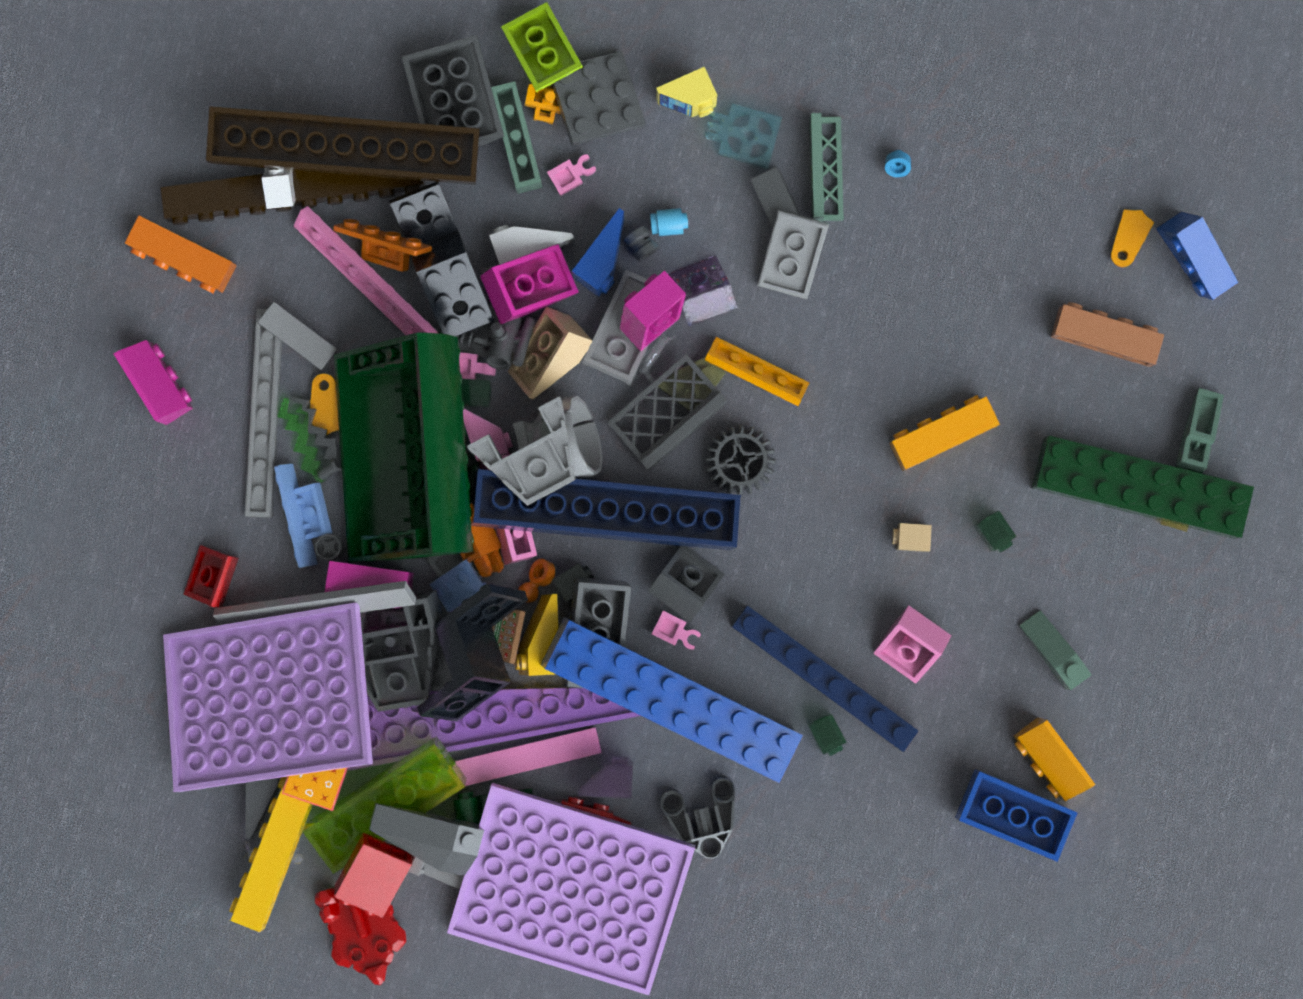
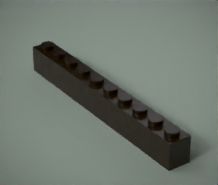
[160,170,426,225]

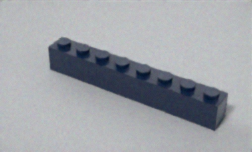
[731,606,919,752]

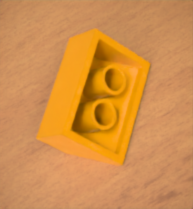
[1013,717,1096,801]

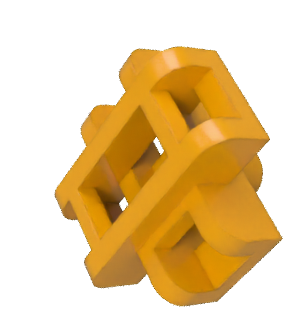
[524,84,561,124]

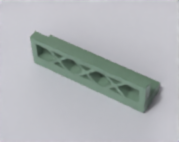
[809,113,844,221]

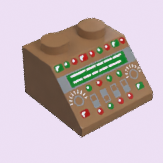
[492,609,525,664]

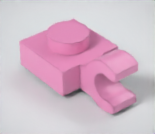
[459,352,496,381]

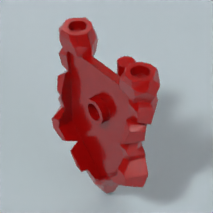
[315,888,406,985]

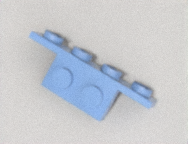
[274,464,332,568]

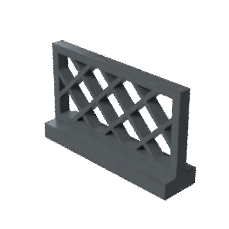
[608,354,728,470]

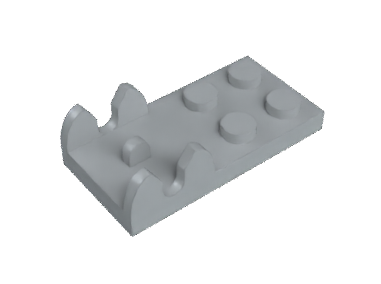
[582,270,649,386]

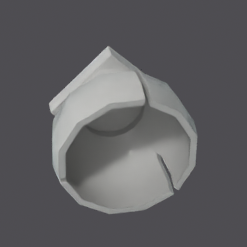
[513,396,603,480]

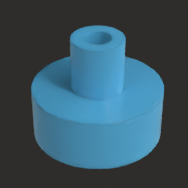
[885,150,911,177]

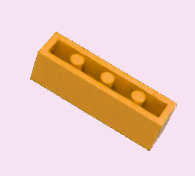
[889,395,1000,471]

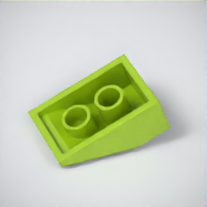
[501,2,583,92]

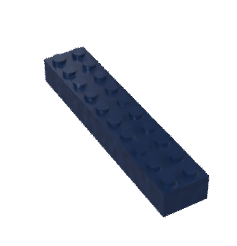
[471,469,741,550]

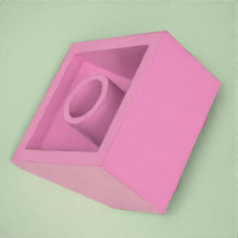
[873,605,952,684]

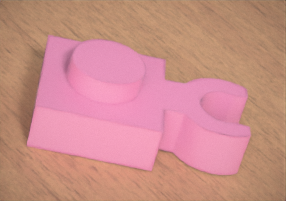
[547,154,596,196]
[652,611,701,650]

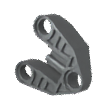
[660,776,735,859]

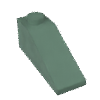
[1019,610,1092,690]

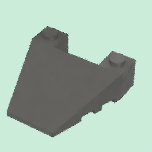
[360,590,442,712]

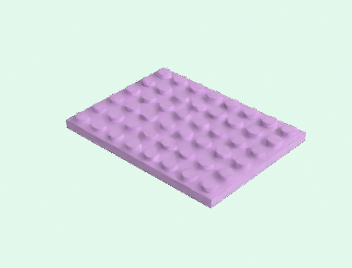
[163,603,373,792]
[447,783,695,995]

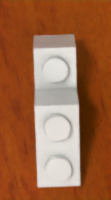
[262,168,296,209]

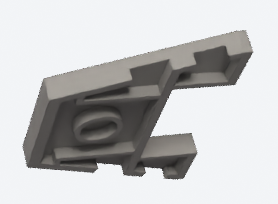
[467,396,576,505]

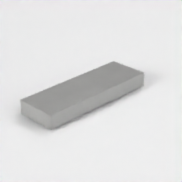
[258,302,337,370]

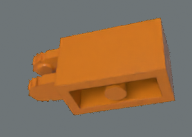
[460,503,504,577]

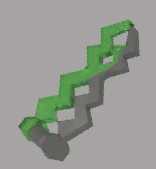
[278,397,342,483]

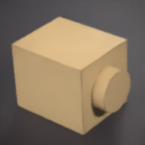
[892,523,932,552]

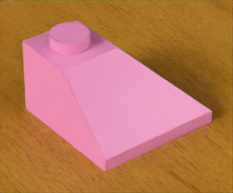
[463,409,513,463]

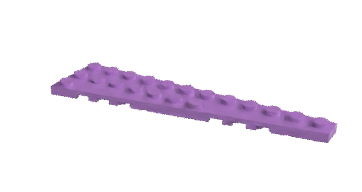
[348,688,641,771]

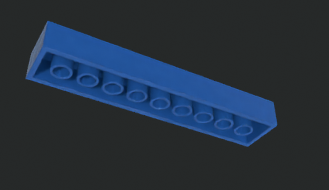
[540,617,803,783]

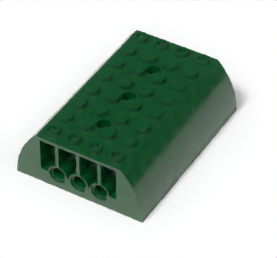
[334,332,474,563]

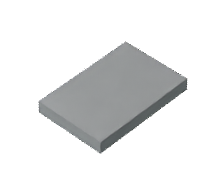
[757,209,829,299]

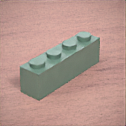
[491,81,543,194]

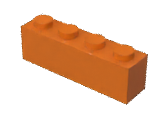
[125,216,237,294]

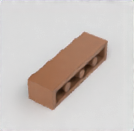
[1051,302,1164,367]

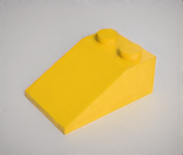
[515,594,558,676]

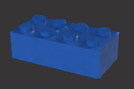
[955,769,1078,862]

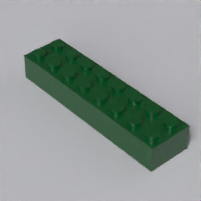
[1031,436,1254,539]

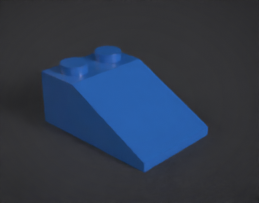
[572,208,624,297]

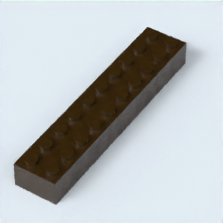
[206,106,479,185]

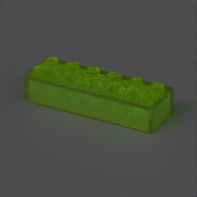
[303,736,467,874]

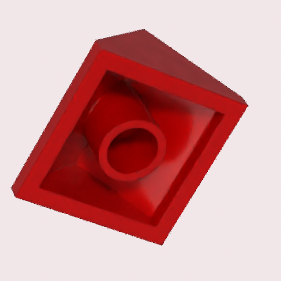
[183,545,239,607]

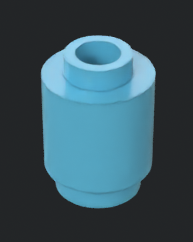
[650,208,688,236]

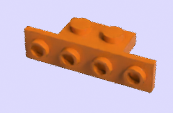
[333,219,432,272]

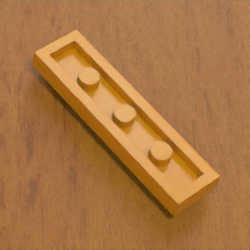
[705,337,809,406]

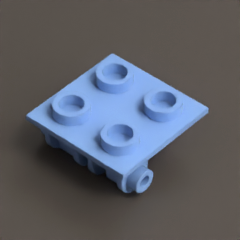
[430,559,486,612]

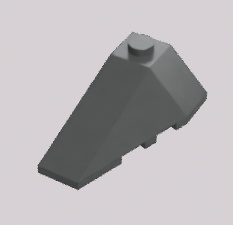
[369,803,484,876]

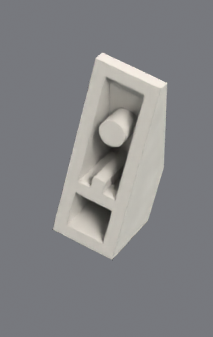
[489,225,574,265]

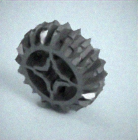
[705,425,776,495]

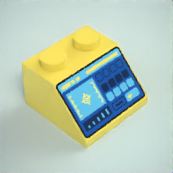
[656,67,717,118]

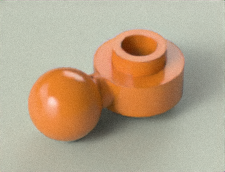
[518,559,555,603]

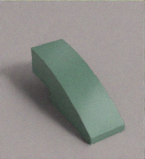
[1175,388,1224,474]

